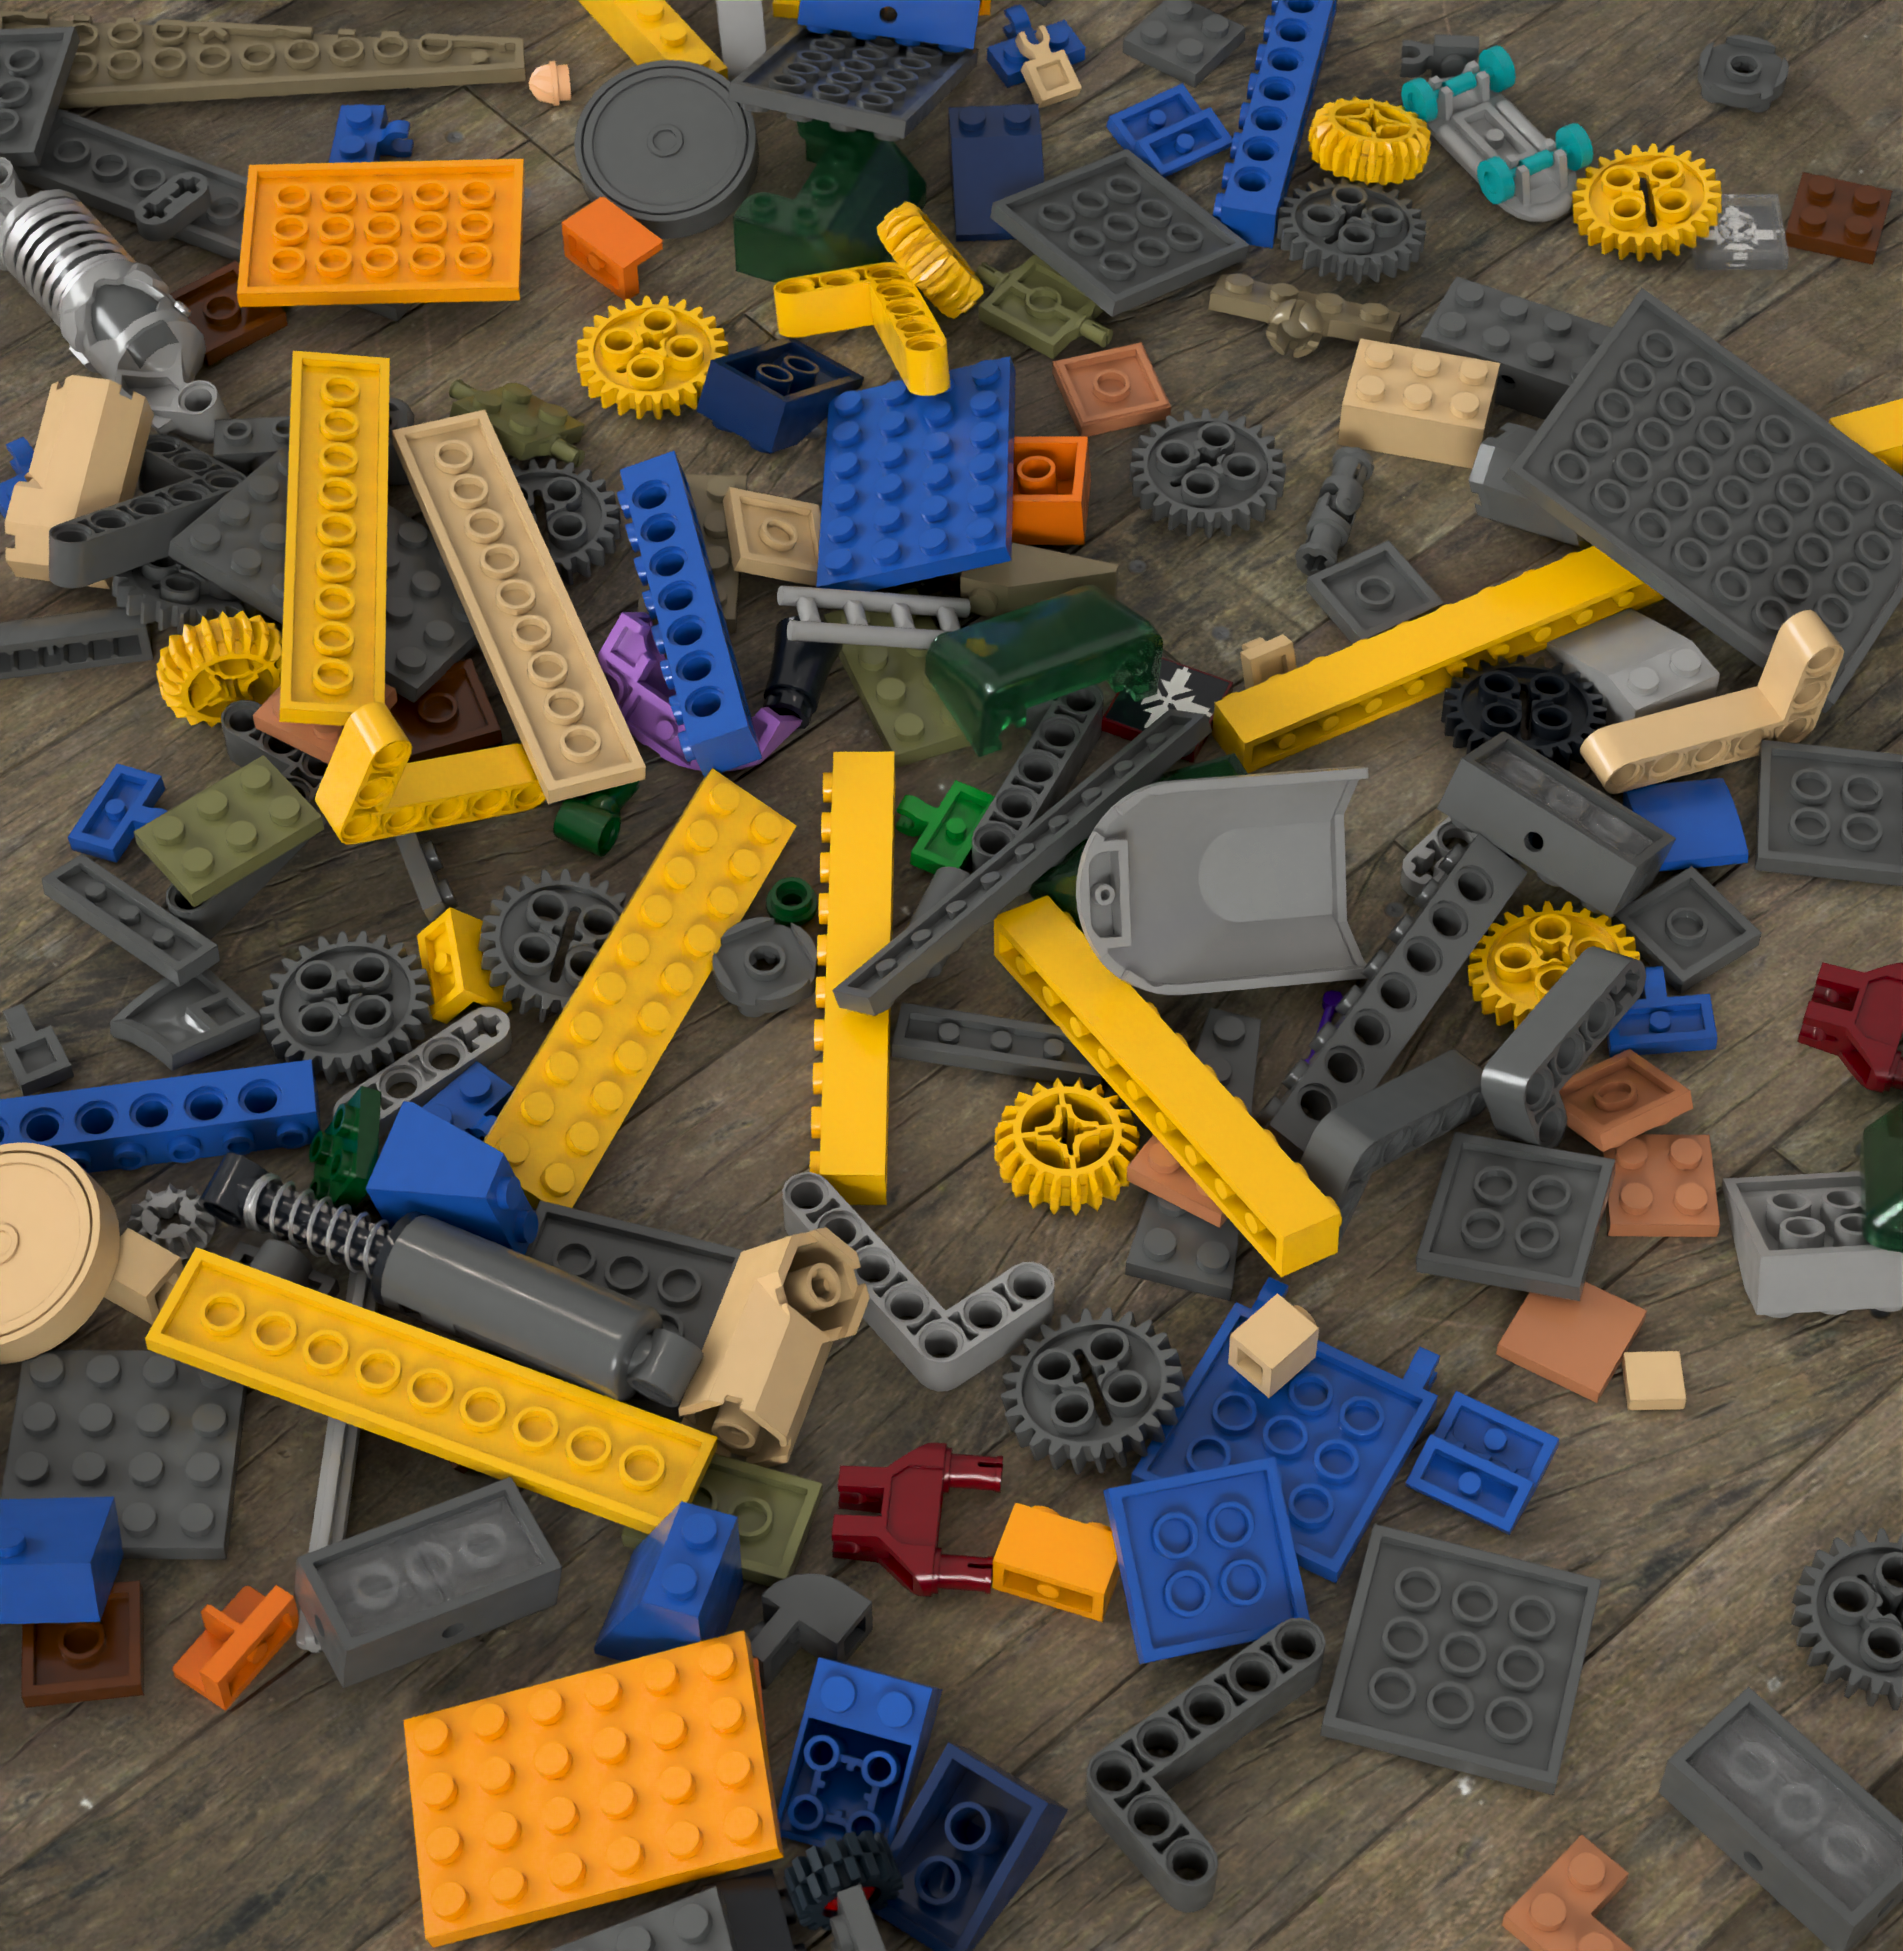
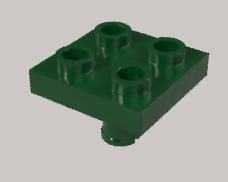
[307,1086,381,1212]

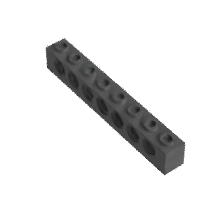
[1255,834,1528,1163]

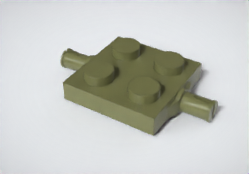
[975,254,1113,359]
[449,379,585,468]

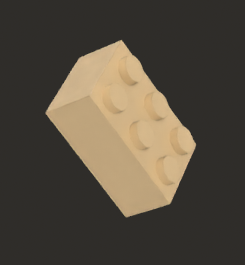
[1338,338,1500,469]

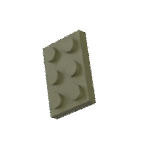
[134,755,324,907]
[622,1454,823,1587]

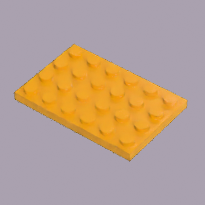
[237,159,525,307]
[403,1630,784,1948]

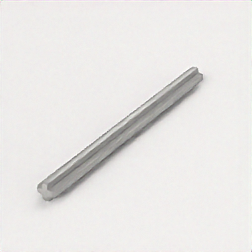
[296,1263,379,1653]

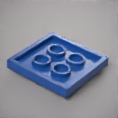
[1103,1456,1310,1664]

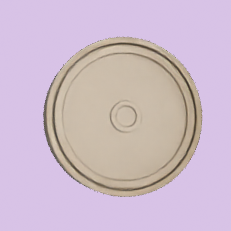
[0,1142,120,1365]

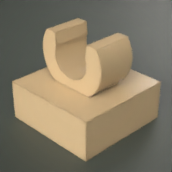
[1240,634,1297,689]

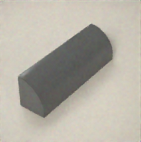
[0,607,154,680]

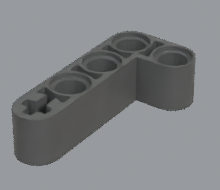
[1481,946,1646,1149]

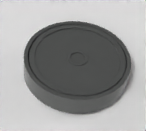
[574,60,759,239]

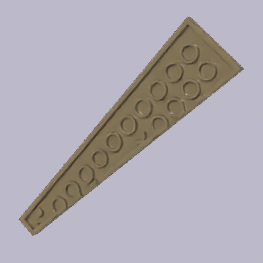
[0,10,526,109]

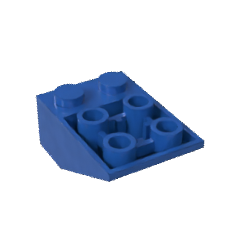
[777,1657,943,1848]

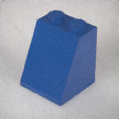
[365,1101,538,1255]
[594,1501,743,1662]

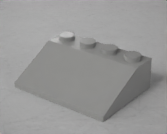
[1722,1169,1903,1318]

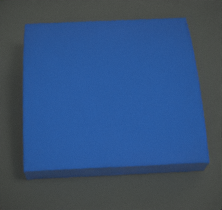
[1106,83,1233,178]
[1623,778,1749,871]
[1405,1391,1559,1535]

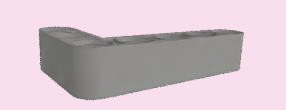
[716,0,766,82]
[782,1172,1055,1392]

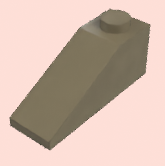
[960,542,1119,620]

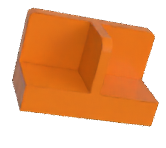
[561,197,663,301]
[173,1585,299,1711]

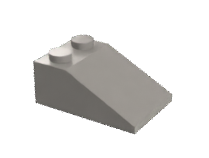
[1546,608,1720,725]

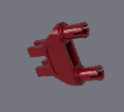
[1797,962,1903,1094]
[832,1442,1003,1597]

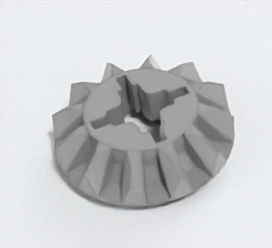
[126,1183,216,1261]

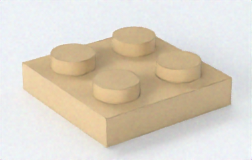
[723,487,821,586]

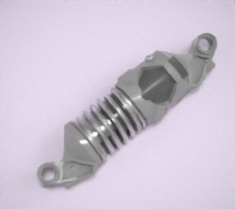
[0,157,231,444]

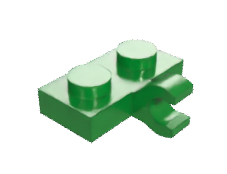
[895,780,995,874]

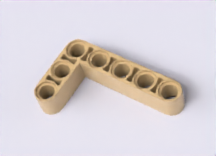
[1580,610,1844,794]

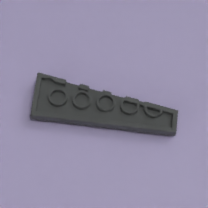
[1125,1008,1261,1301]

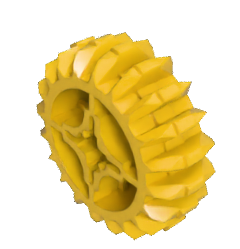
[1308,97,1431,186]
[877,202,984,319]
[156,610,282,728]
[994,1077,1140,1216]

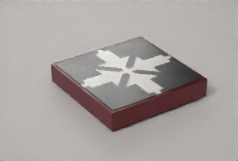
[1102,650,1233,763]

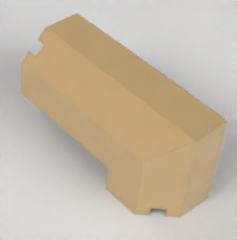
[5,375,154,589]
[679,1227,870,1468]

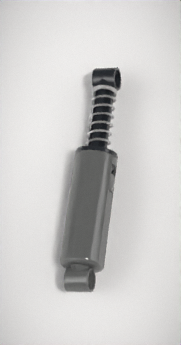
[198,1153,704,1407]

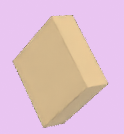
[1621,1351,1687,1410]

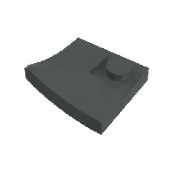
[110,969,261,1071]

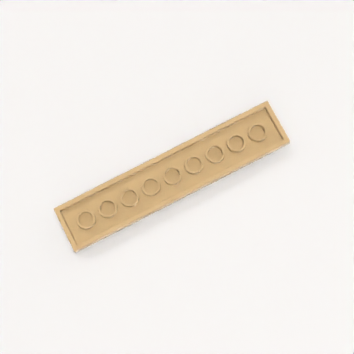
[392,410,646,804]

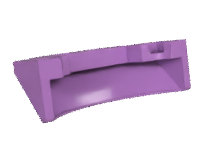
[598,612,802,771]

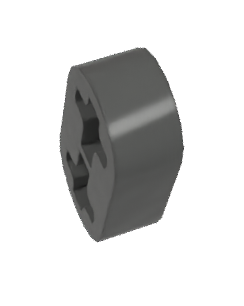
[134,172,212,242]

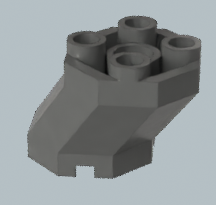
[1468,422,1593,549]

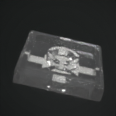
[1692,194,1789,270]

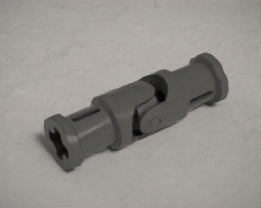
[1295,446,1374,576]

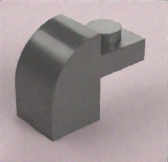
[748,1573,873,1690]

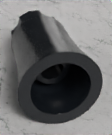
[763,616,843,729]

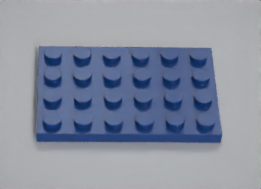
[816,356,1016,591]

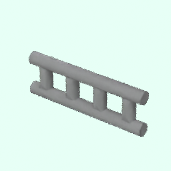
[777,585,981,652]

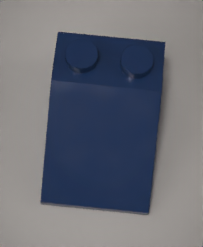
[948,104,1044,242]
[696,337,864,454]
[871,1742,1068,1951]

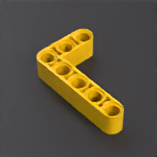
[773,262,951,396]
[315,702,546,845]

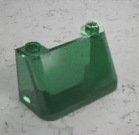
[925,585,1163,757]

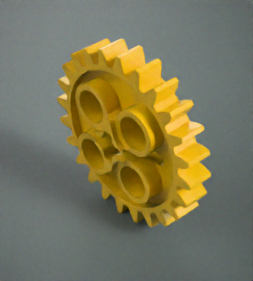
[1572,143,1722,262]
[576,296,729,420]
[1468,901,1640,1030]

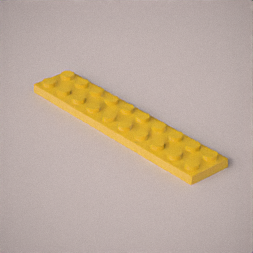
[279,351,390,726]
[483,768,797,1209]
[145,1247,718,1534]

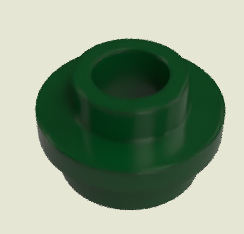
[766,877,818,927]

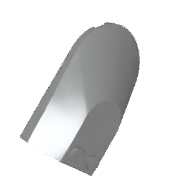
[1076,766,1369,995]

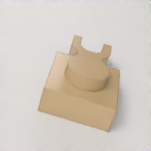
[1015,25,1082,109]

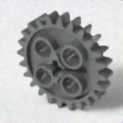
[1276,177,1426,283]
[1129,408,1286,538]
[511,459,621,586]
[112,556,268,635]
[478,869,627,1023]
[259,930,434,1084]
[1001,1307,1186,1474]
[1791,1528,1903,1710]

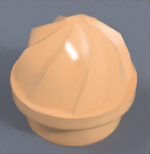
[529,61,571,106]

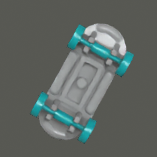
[1401,45,1593,222]

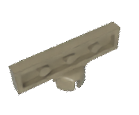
[1208,273,1401,358]

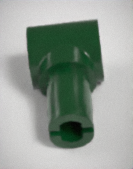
[553,781,640,857]

